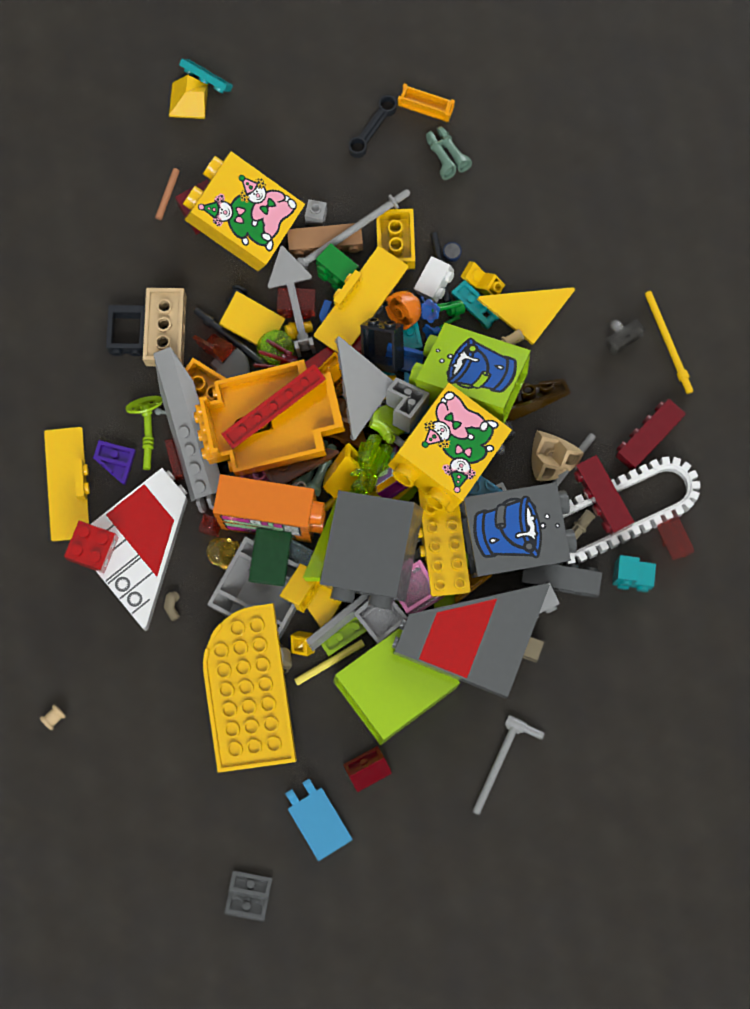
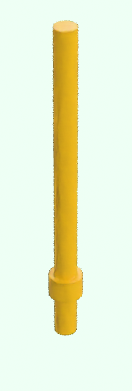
[645,291,694,394]

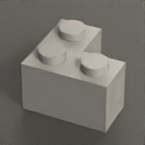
[386,377,430,433]

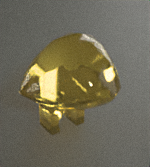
[206,538,240,570]

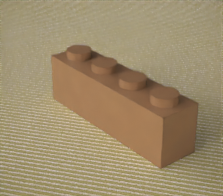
[287,223,363,258]

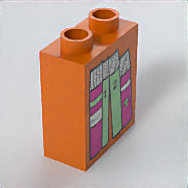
[213,474,327,543]

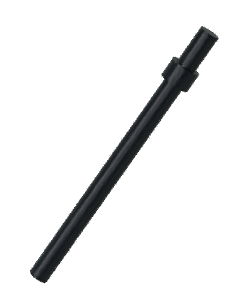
[194,307,270,369]

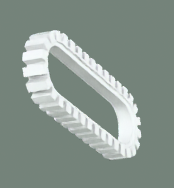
[559,457,700,566]

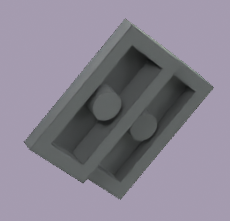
[224,871,273,922]

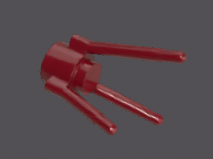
[253,339,297,368]

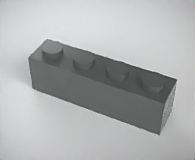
[520,564,602,598]

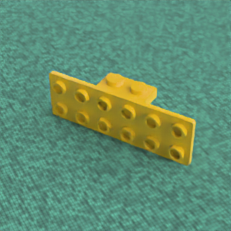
[314,246,408,353]
[44,427,90,542]
[418,488,471,597]

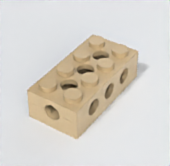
[143,288,187,367]

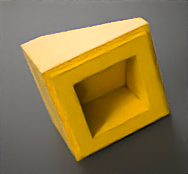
[291,631,315,656]

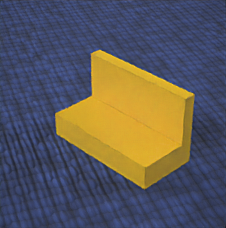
[280,563,321,613]

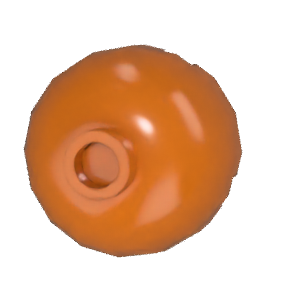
[385,291,422,330]

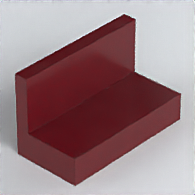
[343,746,392,792]

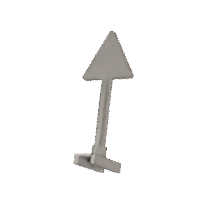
[268,246,316,358]

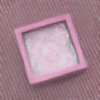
[399,560,445,615]

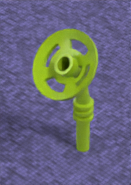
[126,396,163,470]

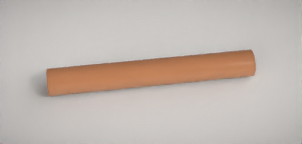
[155,168,180,220]

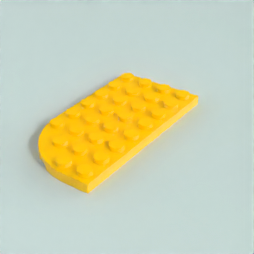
[203,603,297,773]

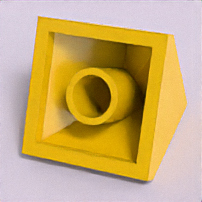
[169,75,208,119]

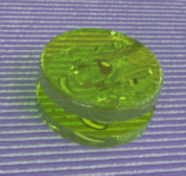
[257,330,294,365]

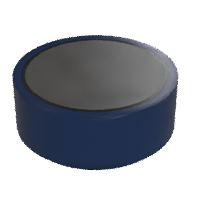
[443,242,462,262]

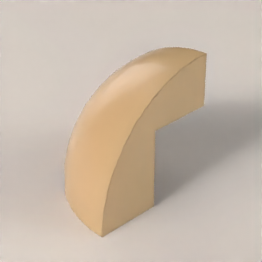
[531,430,584,481]

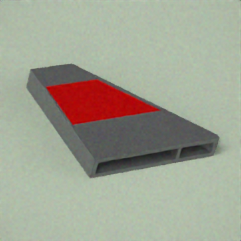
[392,584,550,698]

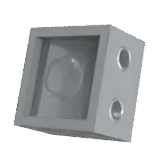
[354,600,408,644]

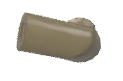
[164,591,180,621]

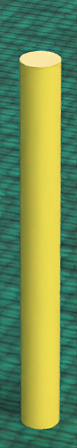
[294,639,365,686]

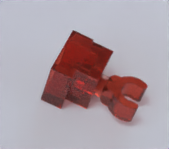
[199,514,221,537]

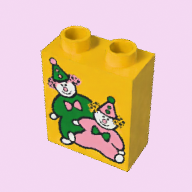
[183,151,305,271]
[388,383,512,512]

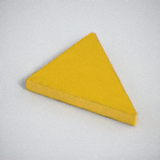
[477,288,575,345]

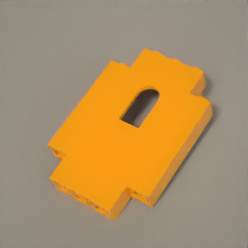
[194,359,345,477]

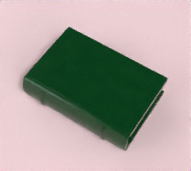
[248,528,292,587]

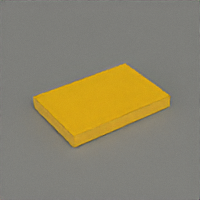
[219,291,285,352]

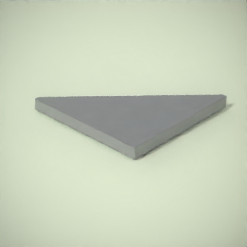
[335,336,393,440]

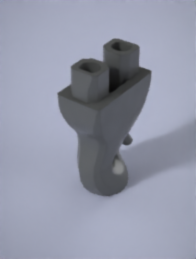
[210,345,250,378]

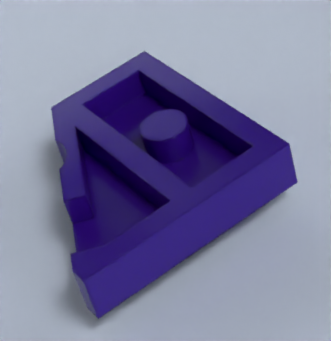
[93,440,136,486]

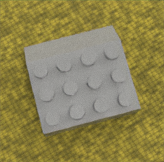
[207,537,299,641]

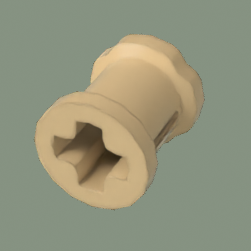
[40,704,66,730]

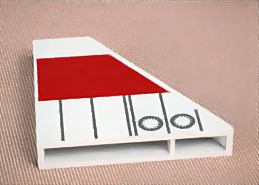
[91,468,188,631]

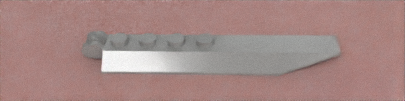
[154,347,220,513]

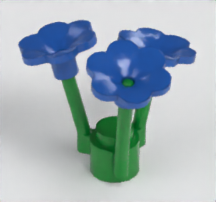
[419,296,465,339]

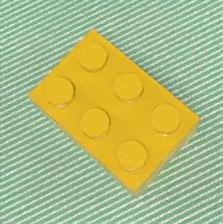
[376,209,415,269]

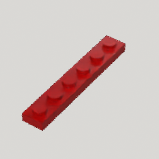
[221,364,326,449]

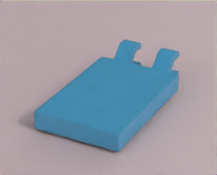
[285,779,353,861]

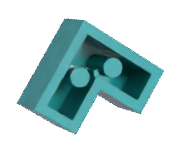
[612,555,656,592]

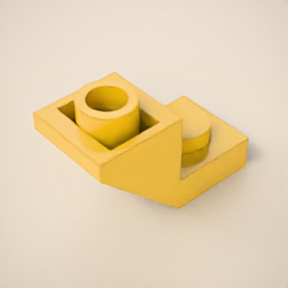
[460,261,505,295]

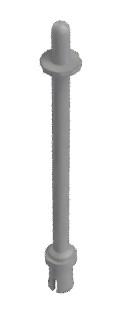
[297,189,410,270]

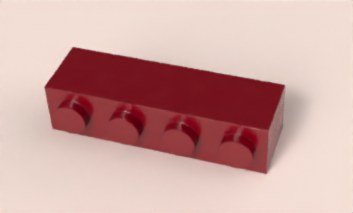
[616,399,686,471]
[573,455,635,537]

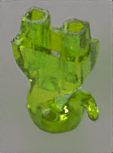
[350,434,393,495]

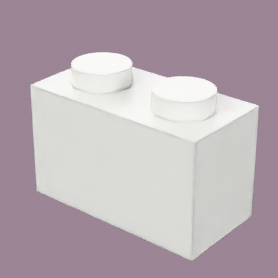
[414,256,454,303]

